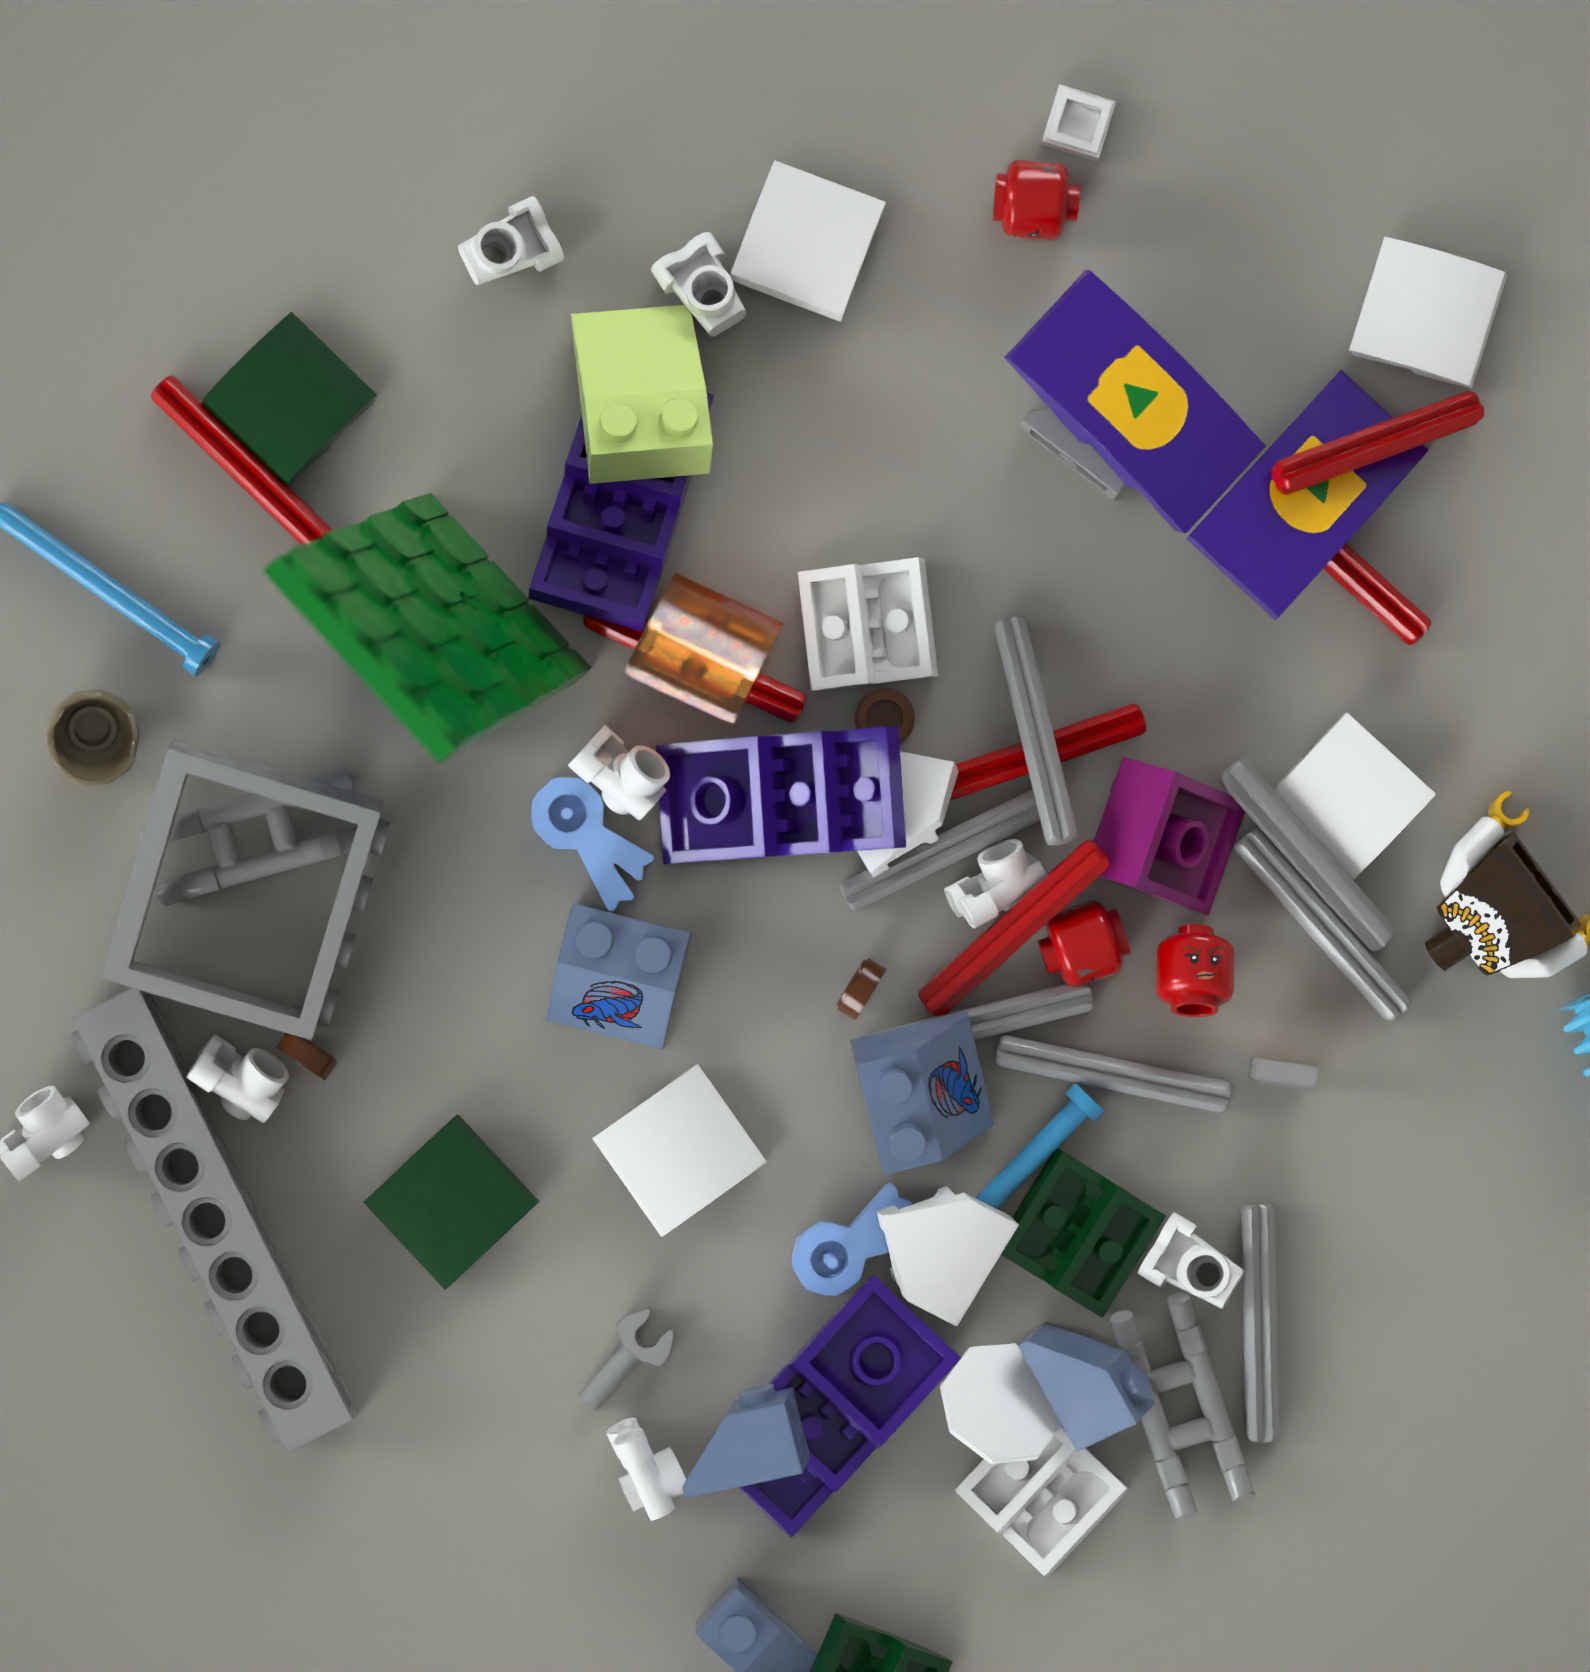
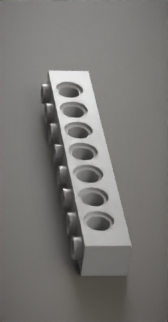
[71,988,359,1453]

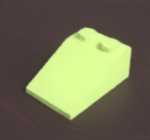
[571,305,713,484]

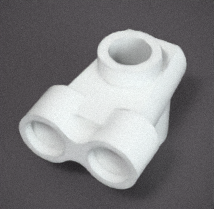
[458,196,564,285]
[651,232,747,337]
[568,725,670,821]
[944,839,1046,929]
[186,1033,289,1123]
[0,1086,90,1182]
[1137,1212,1245,1309]
[606,1418,686,1521]

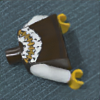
[1425,791,1590,978]

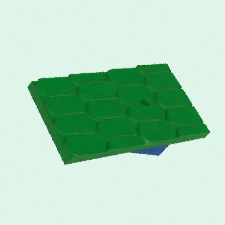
[262,493,592,763]

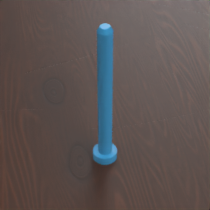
[0,503,220,677]
[975,1083,1105,1209]

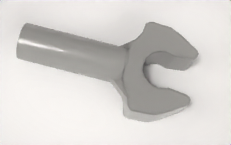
[578,1307,674,1410]

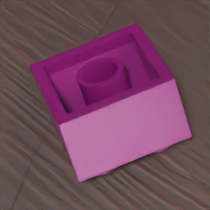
[1093,757,1245,916]

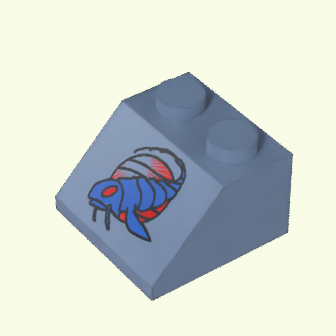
[546,903,692,1049]
[850,1011,994,1175]

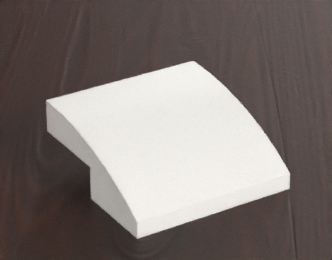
[730,160,886,322]
[1349,236,1507,389]
[798,557,938,691]
[1273,713,1436,880]
[592,1064,767,1237]
[955,1425,1130,1577]

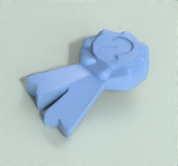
[531,777,654,912]
[791,1182,912,1296]

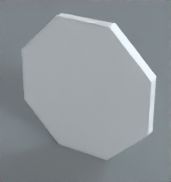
[940,1343,1062,1464]

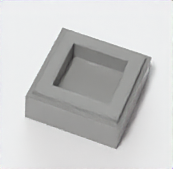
[1249,1056,1319,1090]

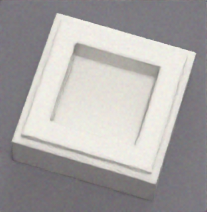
[1041,84,1116,162]

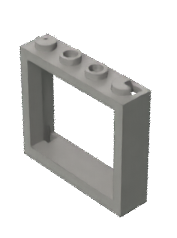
[100,739,390,1040]

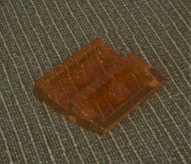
[624,572,784,725]

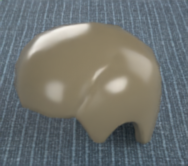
[47,689,139,786]

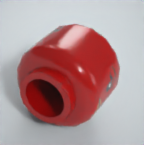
[993,160,1080,240]
[1037,900,1131,987]
[1156,924,1234,1017]

